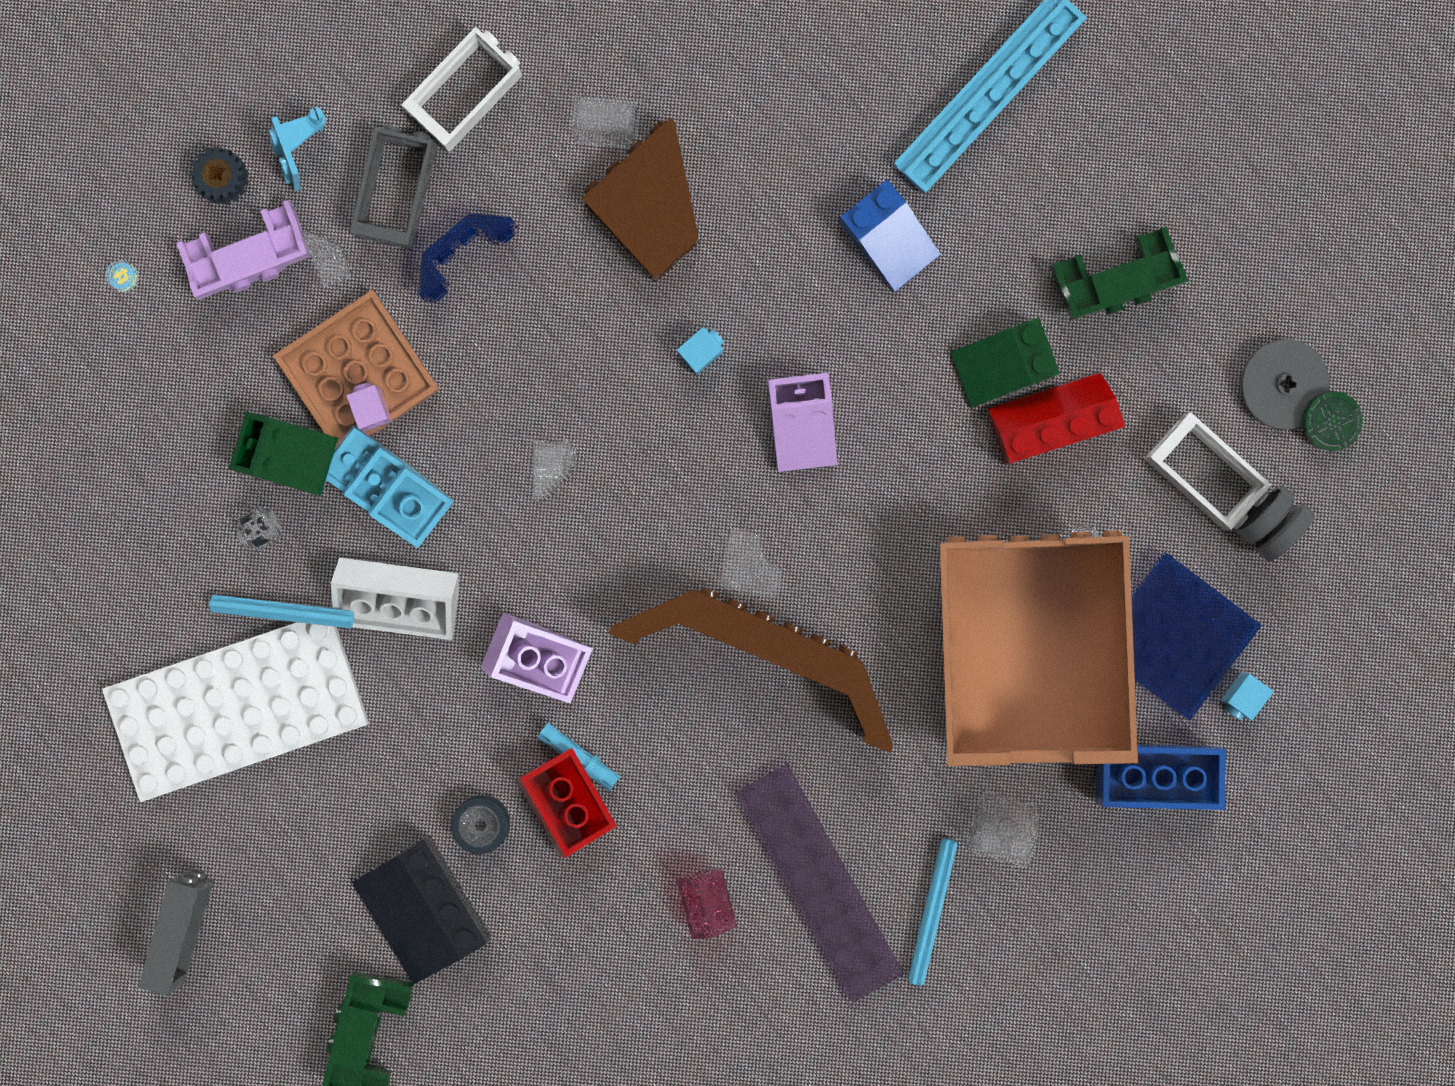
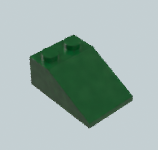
[950,317,1060,408]

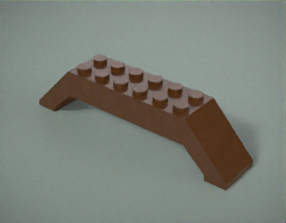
[608,586,894,753]

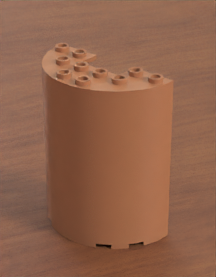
[940,530,1138,766]

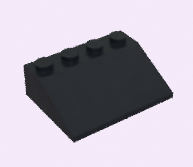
[352,835,491,984]

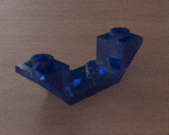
[420,214,518,304]

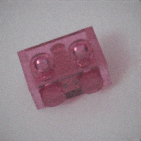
[677,868,737,939]

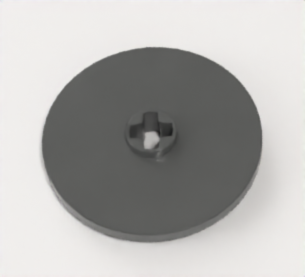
[1241,339,1330,429]

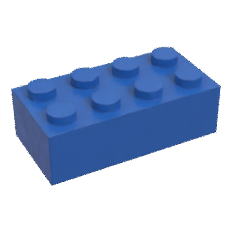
[1096,744,1226,810]

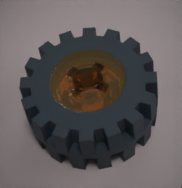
[190,147,249,204]

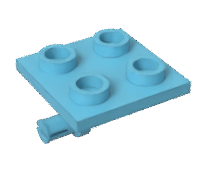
[268,107,326,191]

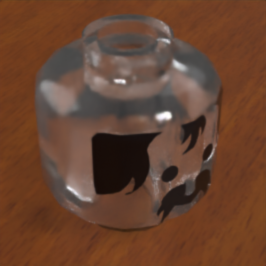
[236,506,283,551]

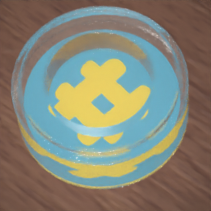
[105,260,138,292]

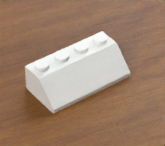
[331,558,459,640]

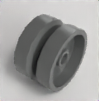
[1236,485,1315,562]

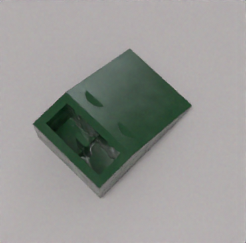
[228,411,338,496]

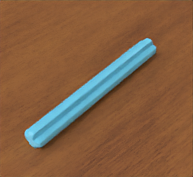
[209,595,355,628]
[908,838,957,986]

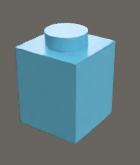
[677,327,724,375]
[1220,672,1274,721]

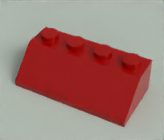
[987,373,1125,465]

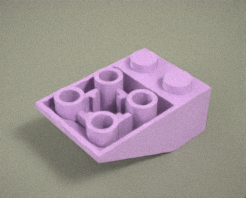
[767,373,837,472]

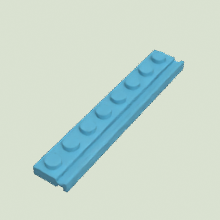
[893,0,1087,195]

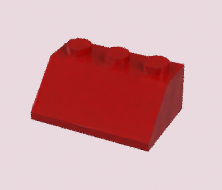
[515,748,617,858]

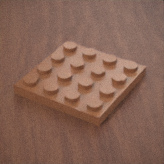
[273,289,440,449]

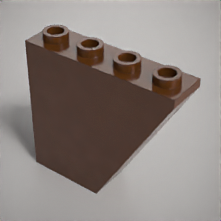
[582,117,699,282]

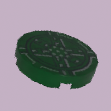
[1301,391,1363,451]

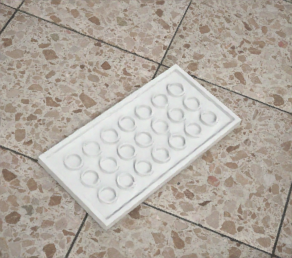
[102,622,369,802]

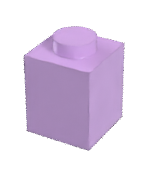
[346,383,393,432]

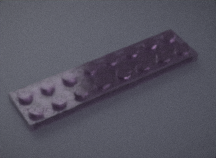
[736,763,904,1003]

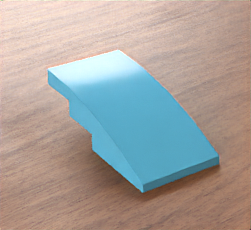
[326,425,454,548]

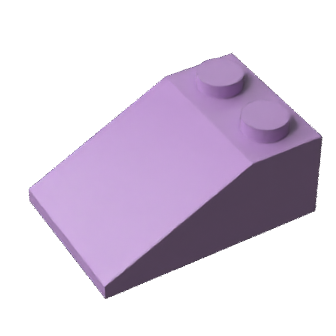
[481,612,593,703]

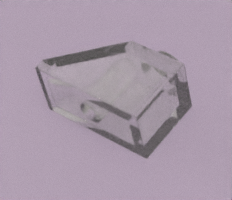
[533,441,577,503]

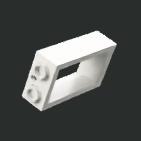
[401,27,522,152]
[1144,412,1271,530]

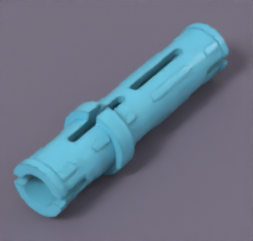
[537,722,620,791]

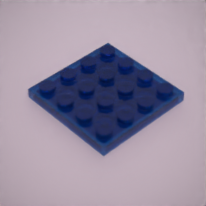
[1131,553,1262,721]

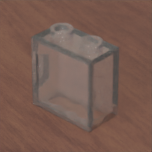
[572,95,638,148]

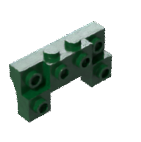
[1050,226,1188,321]
[322,971,415,1086]

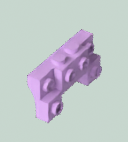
[176,200,311,300]

